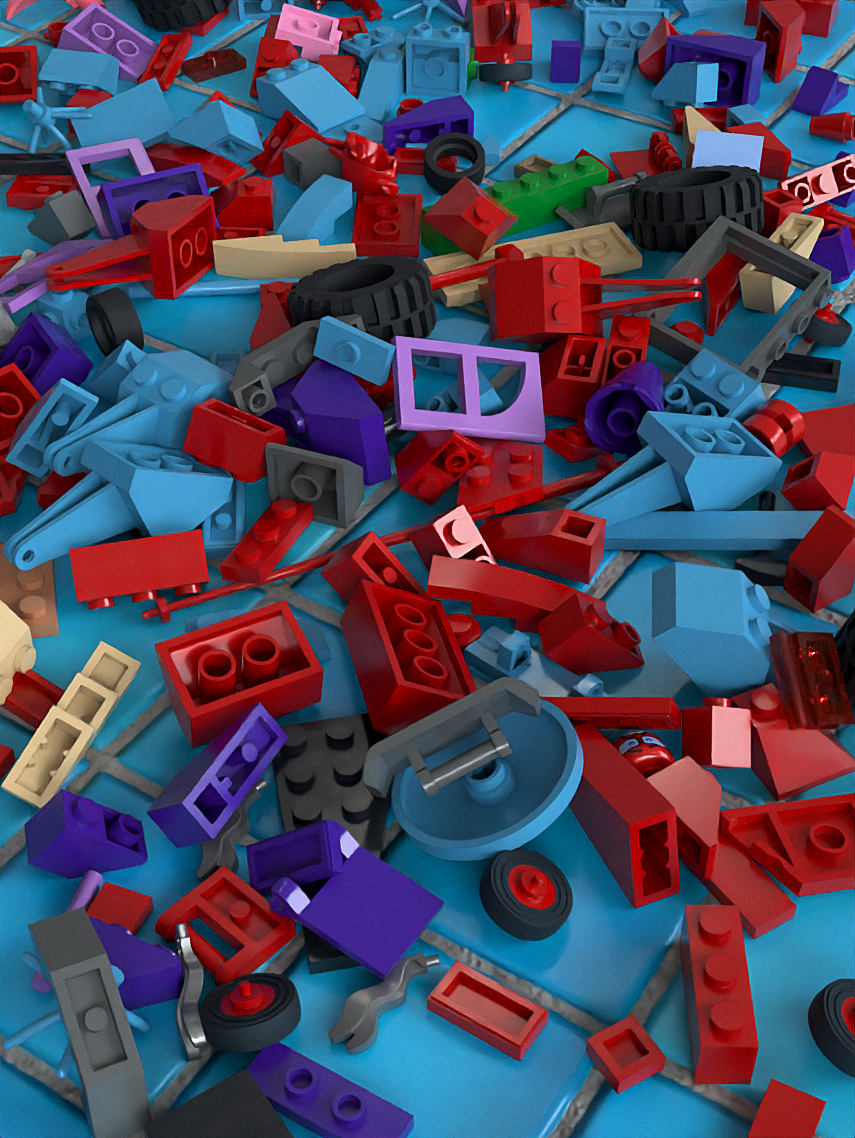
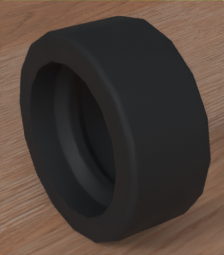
[424,132,485,194]
[86,287,144,357]

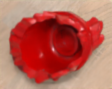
[328,132,400,198]

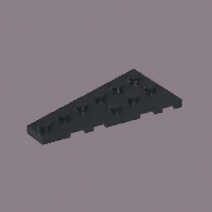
[271,713,395,975]

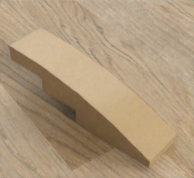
[212,235,356,280]
[1,641,142,810]

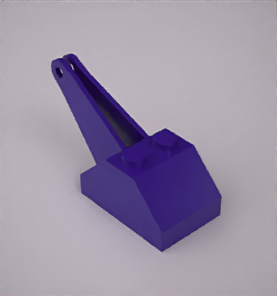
[230,359,392,486]

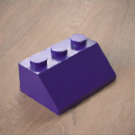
[97,162,220,241]

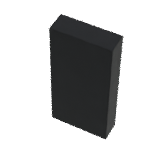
[761,353,841,393]

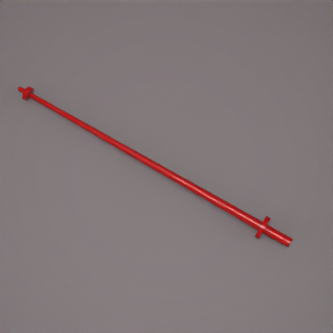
[142,453,630,624]

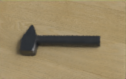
[734,491,788,587]

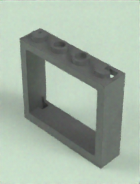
[631,215,833,383]

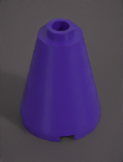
[584,361,664,458]

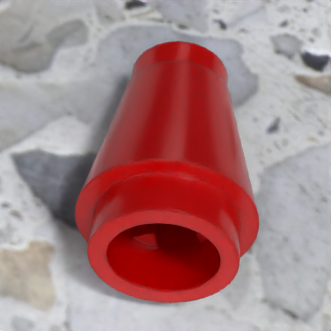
[809,111,855,143]

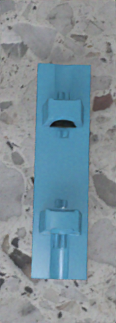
[464,625,630,745]

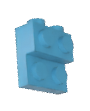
[406,23,470,99]

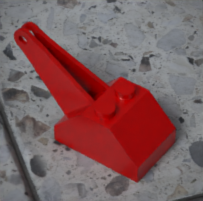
[465,0,532,63]
[45,195,217,300]
[488,256,702,344]

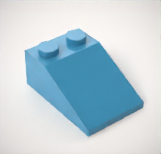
[255,58,365,133]

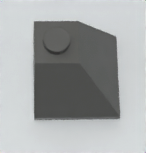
[265,442,364,529]

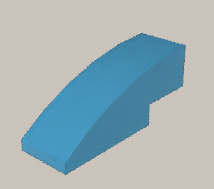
[275,174,353,245]

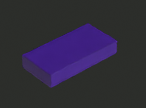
[246,819,344,897]

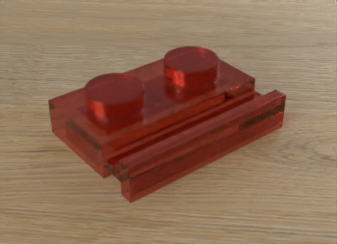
[769,631,855,730]

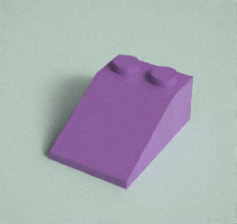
[57,2,158,83]

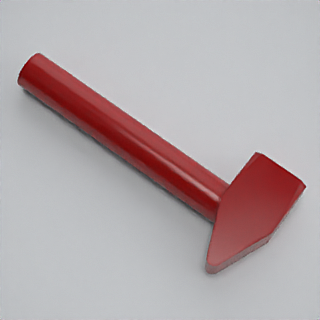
[429,244,524,291]

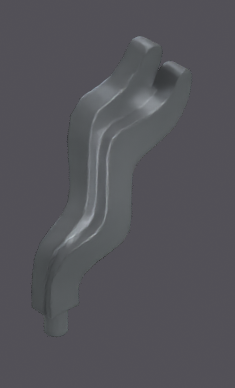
[196,778,269,883]
[175,922,207,1061]
[328,952,440,1055]

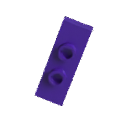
[247,1042,414,1138]

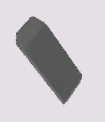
[555,171,647,233]
[363,677,542,798]

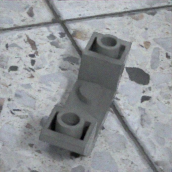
[229,314,366,417]
[28,907,152,1138]

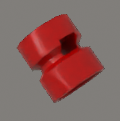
[741,399,805,459]

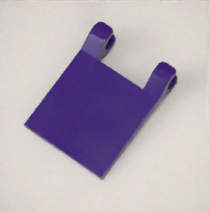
[269,824,444,981]

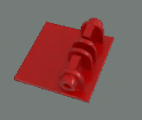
[610,131,683,179]

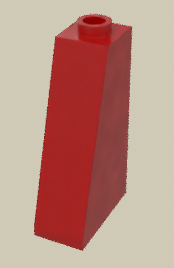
[568,722,680,909]

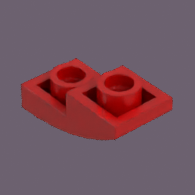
[543,414,606,463]

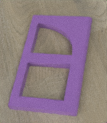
[65,138,155,240]
[0,239,114,314]
[391,336,546,443]

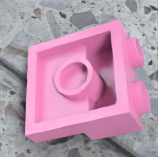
[274,3,342,64]

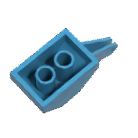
[43,350,235,476]
[562,411,783,527]
[3,439,234,571]
[652,562,846,702]

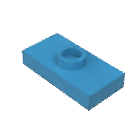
[313,316,396,386]

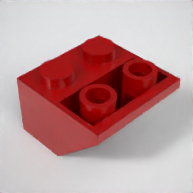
[539,334,607,420]
[182,398,288,483]

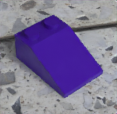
[664,35,766,108]

